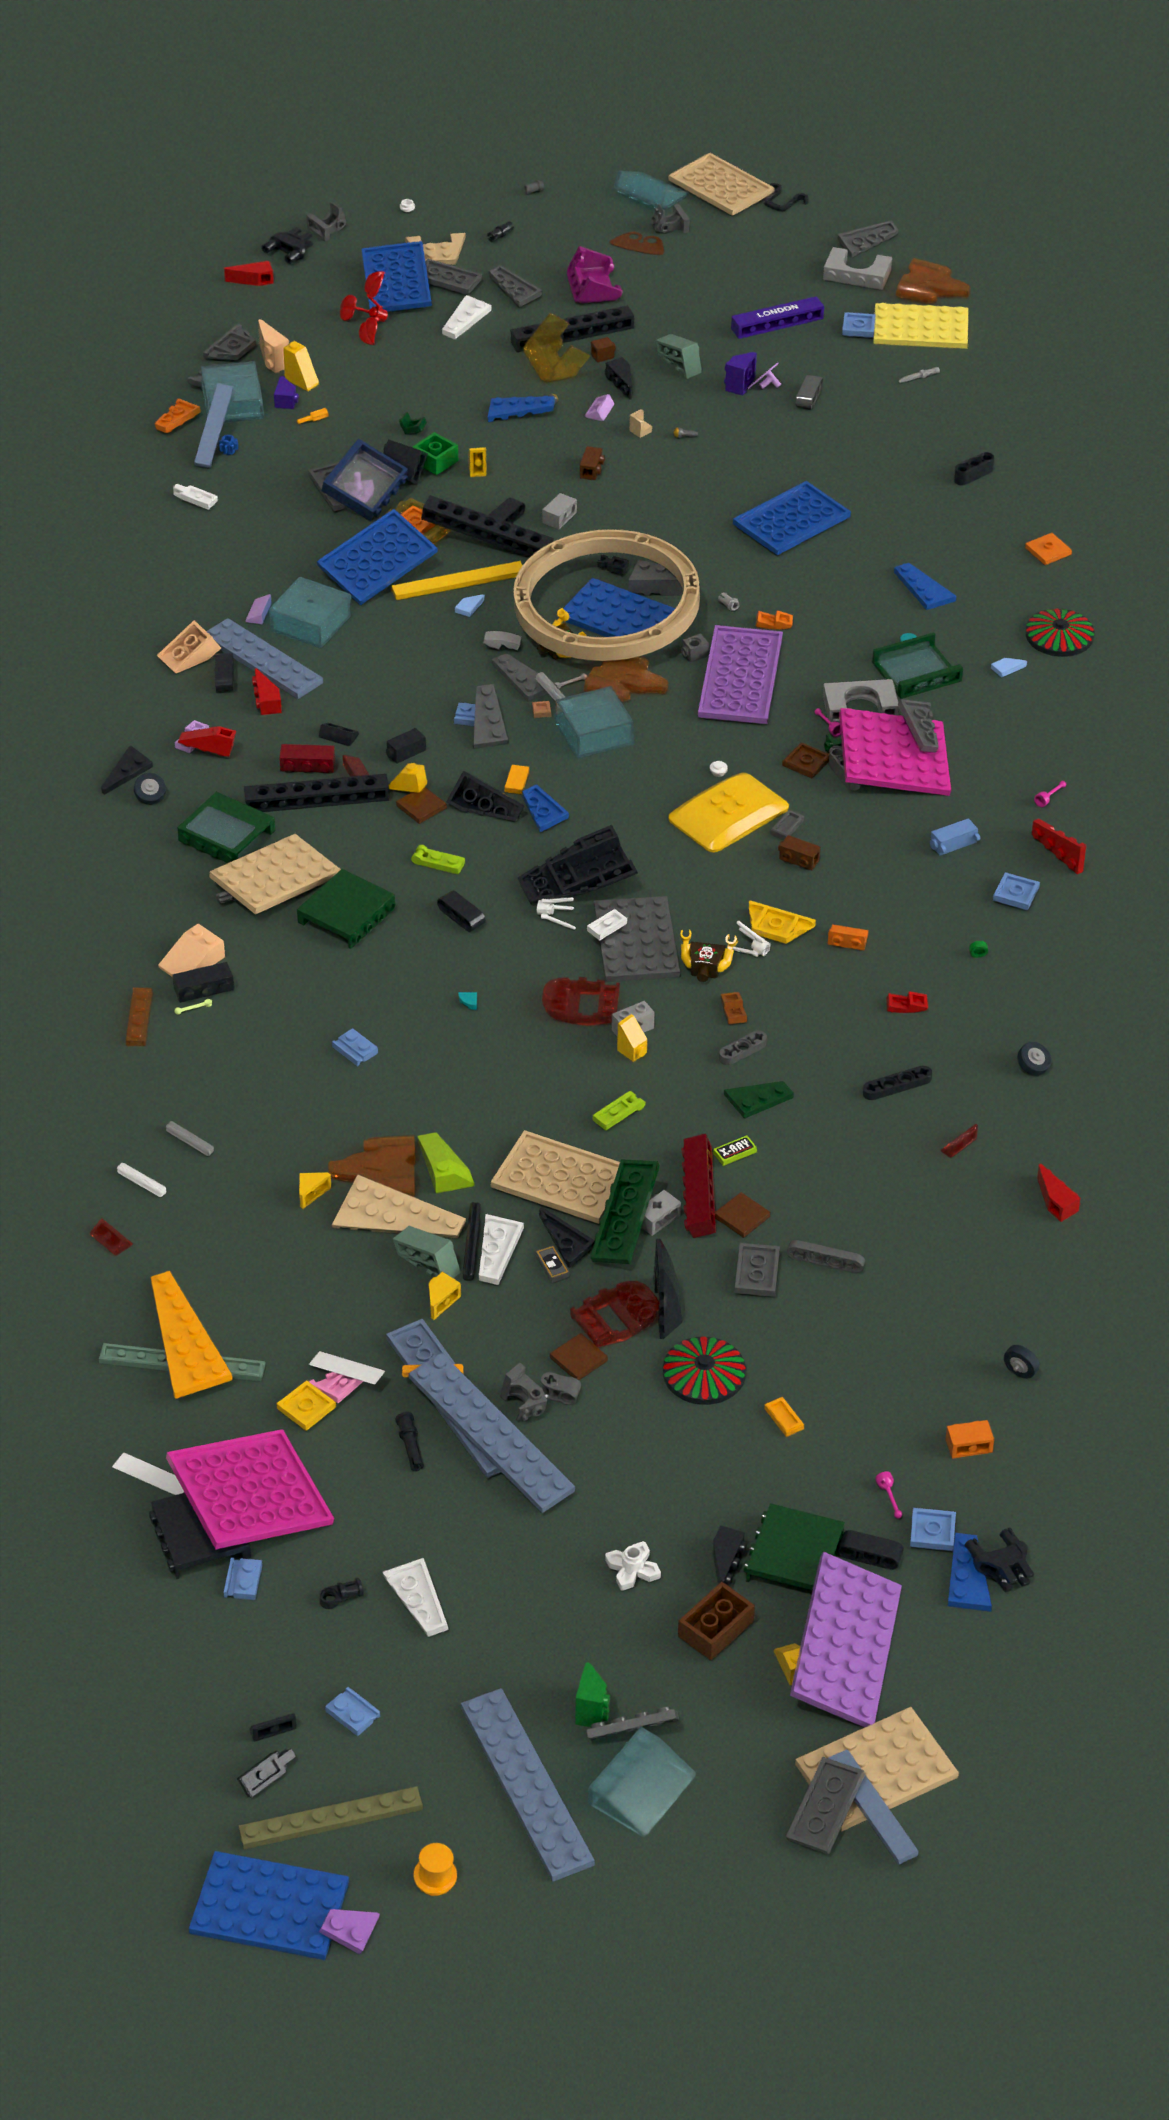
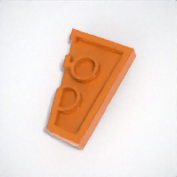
[155,398,201,433]

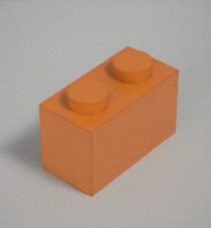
[945,1420,994,1459]

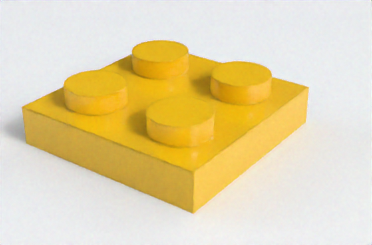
[277,1380,336,1431]

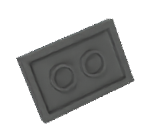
[735,1243,780,1297]

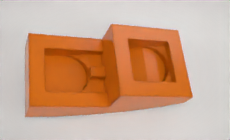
[756,611,793,629]

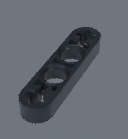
[863,1066,932,1100]

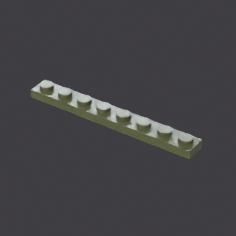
[239,1786,423,1849]

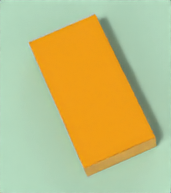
[505,765,529,794]
[764,1397,804,1437]

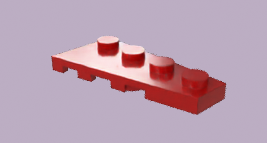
[1031,818,1086,875]

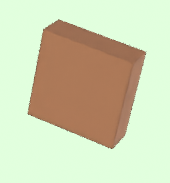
[532,701,551,718]

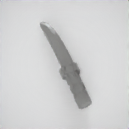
[899,367,940,383]

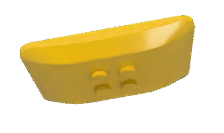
[668,773,789,853]

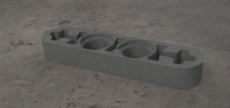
[787,1240,865,1273]

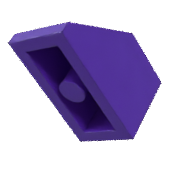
[274,376,299,409]

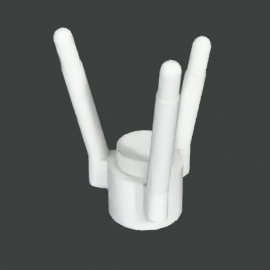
[537,898,576,930]
[732,921,771,957]

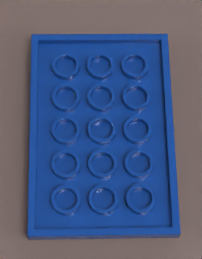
[362,241,432,312]
[733,481,851,555]
[317,509,438,605]
[558,578,676,637]
[189,1851,349,1960]

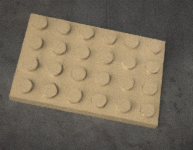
[668,153,774,216]
[209,834,341,914]
[491,1130,620,1224]
[795,1707,959,1831]

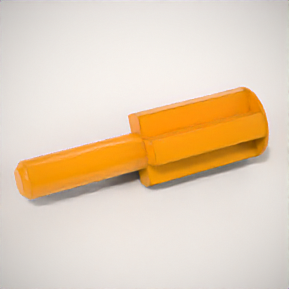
[297,408,329,424]

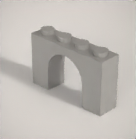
[823,247,892,290]
[823,679,899,723]

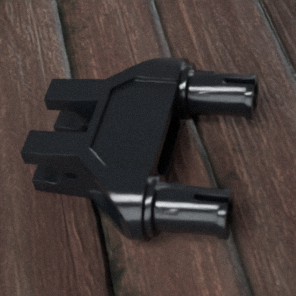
[261,227,313,264]
[964,1527,1034,1592]

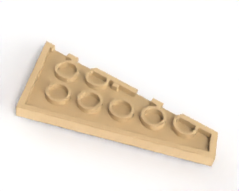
[332,1175,466,1238]

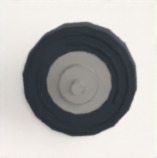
[134,773,166,805]
[1017,1042,1052,1075]
[1004,1345,1040,1379]

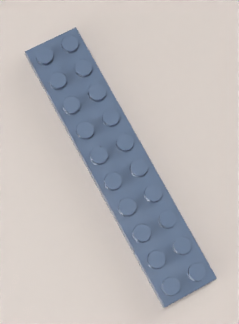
[386,1319,501,1478]
[409,1352,575,1513]
[461,1688,595,1882]

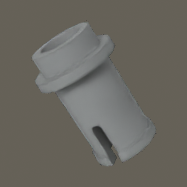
[718,592,739,611]

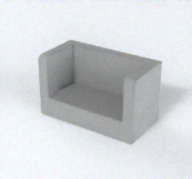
[542,493,577,529]

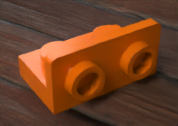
[828,924,869,950]

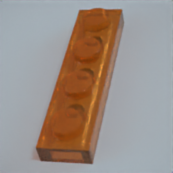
[126,988,153,1046]

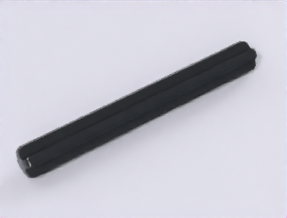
[463,1202,481,1281]

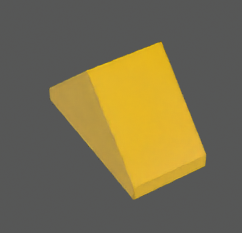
[299,1172,331,1209]

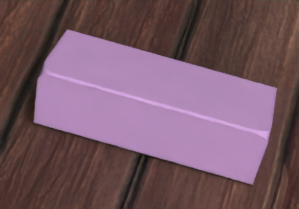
[585,394,614,421]
[246,594,271,624]

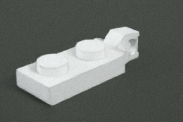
[173,484,218,510]

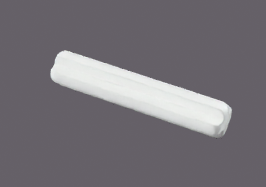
[117,1163,166,1197]

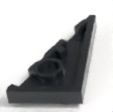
[101,746,153,795]
[539,1207,595,1268]

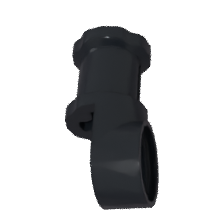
[319,1578,363,1609]

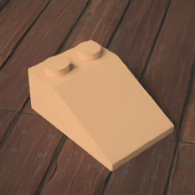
[258,319,289,373]
[157,620,221,674]
[158,924,225,977]

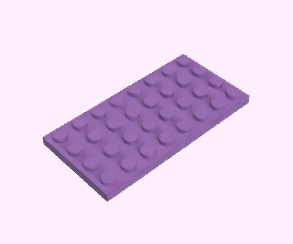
[698,625,783,724]
[790,1552,902,1727]

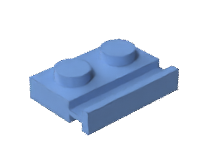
[454,703,475,726]
[332,1028,378,1067]
[224,1558,262,1600]
[325,1687,380,1736]

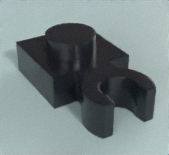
[597,555,629,575]

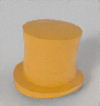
[414,1843,457,1896]

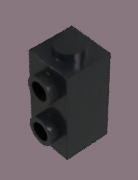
[386,728,426,764]

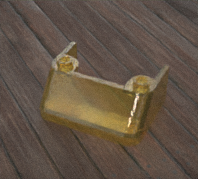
[524,313,590,382]

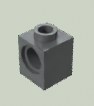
[681,634,709,663]

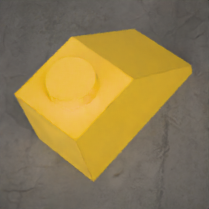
[468,448,486,477]
[389,763,427,793]
[617,1014,647,1062]
[429,1272,461,1320]
[774,1643,800,1686]

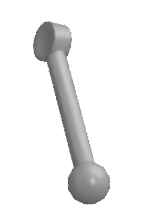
[555,673,587,689]

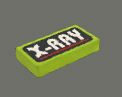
[713,1135,757,1166]

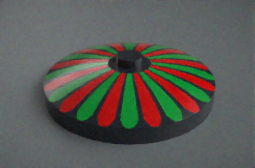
[1026,609,1094,657]
[663,1337,746,1405]

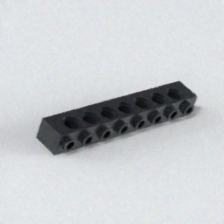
[511,305,634,353]
[421,495,554,557]
[244,773,389,812]

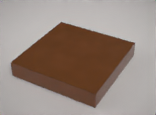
[782,742,829,779]
[396,787,447,824]
[715,1192,770,1238]
[550,1333,608,1380]

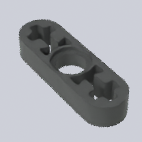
[719,1031,767,1065]

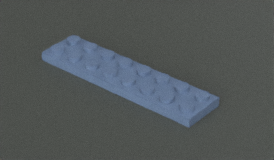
[206,618,323,699]

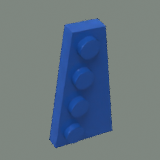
[488,396,555,422]
[894,563,956,610]
[948,1533,992,1612]

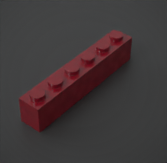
[681,1134,716,1238]

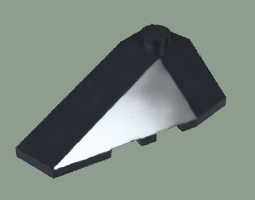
[446,771,525,821]

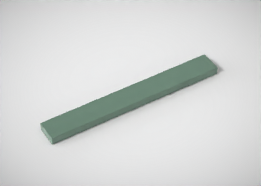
[99,1343,265,1382]

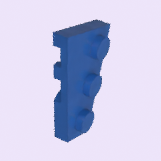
[522,784,569,832]

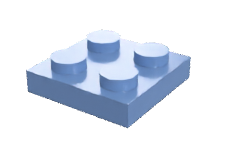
[842,312,876,338]
[993,872,1040,910]
[910,1508,956,1551]

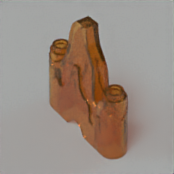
[896,258,971,304]
[584,656,668,701]
[328,1135,415,1197]

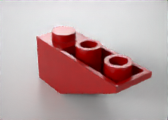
[224,261,274,286]
[252,669,282,715]
[178,726,236,757]
[1037,1163,1081,1222]

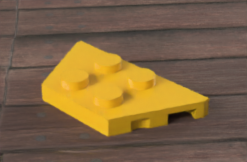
[749,901,816,944]

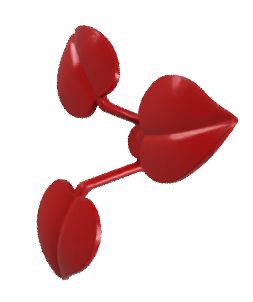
[340,271,388,345]

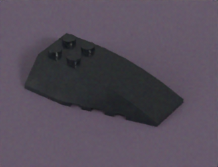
[518,825,638,904]

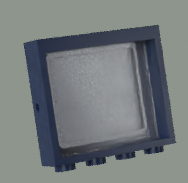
[321,438,408,521]

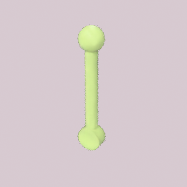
[174,999,212,1015]

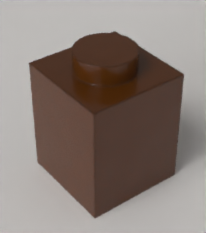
[591,337,616,363]

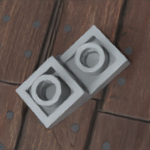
[483,631,521,650]

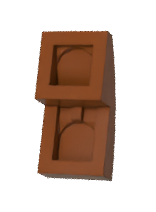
[721,992,747,1024]

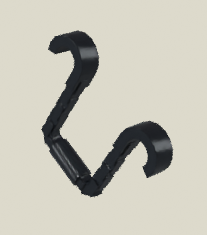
[764,183,808,211]

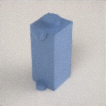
[930,818,980,856]

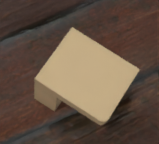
[629,409,652,438]

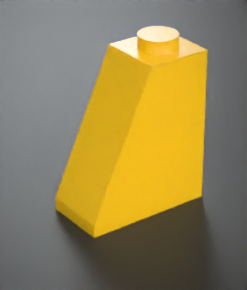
[283,341,319,391]

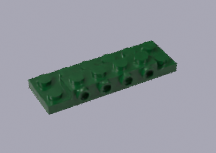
[590,1159,660,1264]

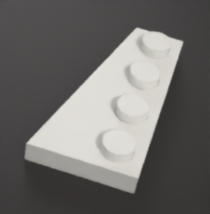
[479,1214,524,1285]
[382,1558,449,1637]

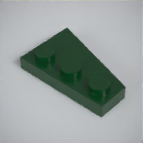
[724,1081,794,1119]

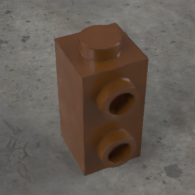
[580,446,605,481]
[778,835,821,871]

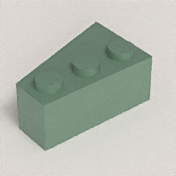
[656,334,702,379]
[393,1226,461,1279]

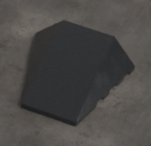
[653,1238,682,1339]

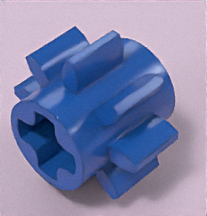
[218,435,238,455]

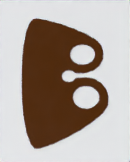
[609,232,664,255]

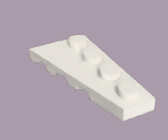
[442,295,491,339]

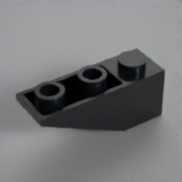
[605,357,632,400]
[713,1525,747,1587]

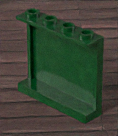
[297,869,396,949]
[743,1503,845,1590]

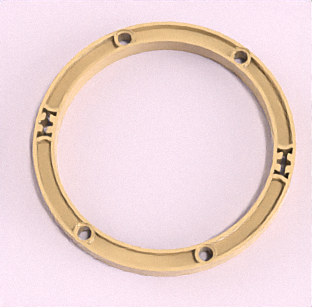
[514,530,700,661]

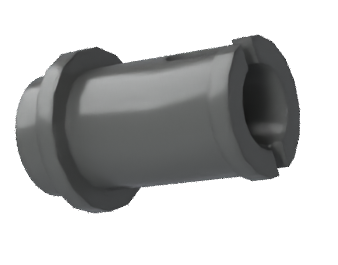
[524,180,544,194]

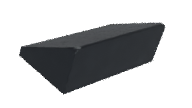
[319,722,359,746]
[249,1713,297,1741]

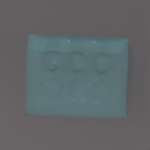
[613,170,689,209]
[588,1727,696,1837]

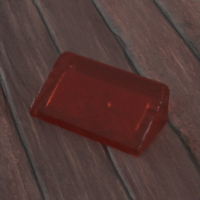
[343,755,369,777]
[941,1124,978,1158]
[89,1218,133,1256]

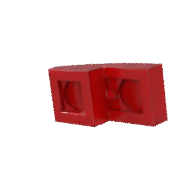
[886,991,928,1013]

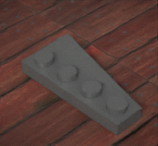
[837,220,898,258]
[473,684,508,749]

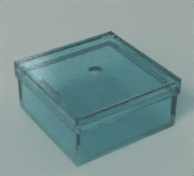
[201,361,264,423]
[269,577,351,648]
[555,686,634,759]

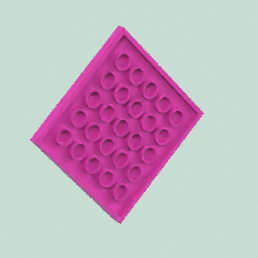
[839,708,951,796]
[166,1429,334,1549]

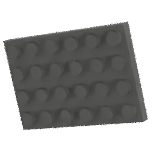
[594,896,680,982]

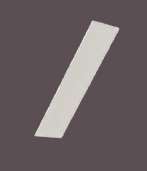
[309,1351,385,1385]
[112,1452,184,1495]

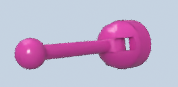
[815,708,841,737]
[1034,781,1066,807]
[875,1471,903,1519]

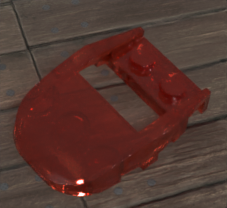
[542,977,620,1026]
[570,1281,659,1347]

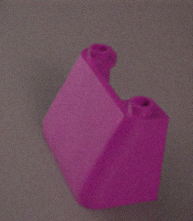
[567,246,622,304]

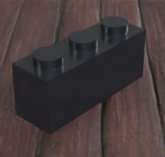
[172,962,234,1003]

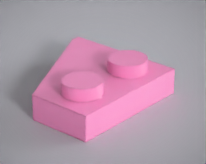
[309,1372,363,1403]

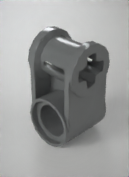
[541,1372,581,1405]

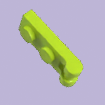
[411,845,465,875]
[593,1091,646,1131]

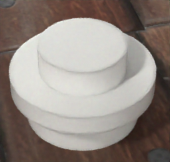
[400,199,415,212]
[710,761,728,777]

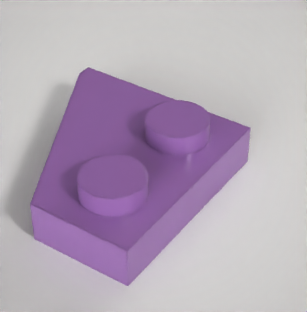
[319,1909,380,1955]

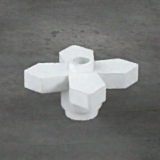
[605,1541,661,1591]

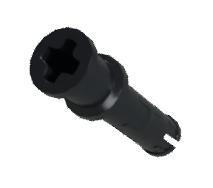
[395,1412,424,1471]

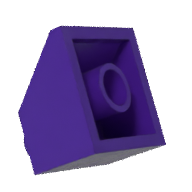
[724,352,757,396]

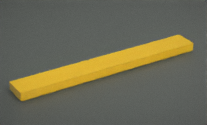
[392,561,523,600]

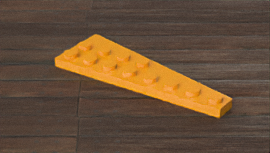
[151,1271,232,1399]

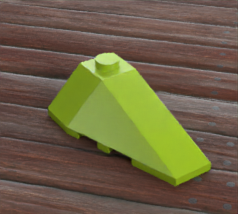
[417,1132,474,1193]

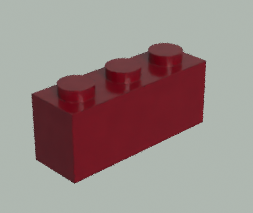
[280,744,335,773]

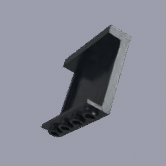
[149,1493,251,1579]

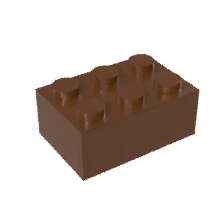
[678,1582,755,1660]

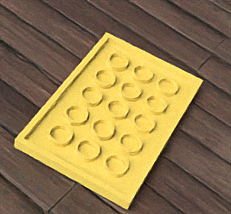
[873,303,968,349]

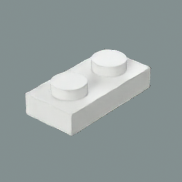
[587,909,627,941]

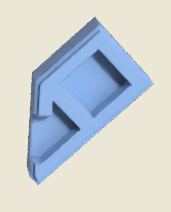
[455,594,485,617]
[991,658,1027,678]

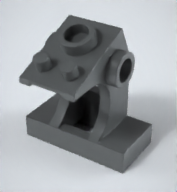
[307,202,347,241]
[650,204,690,233]
[500,1363,547,1421]

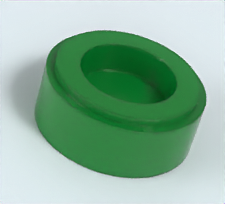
[969,941,988,958]

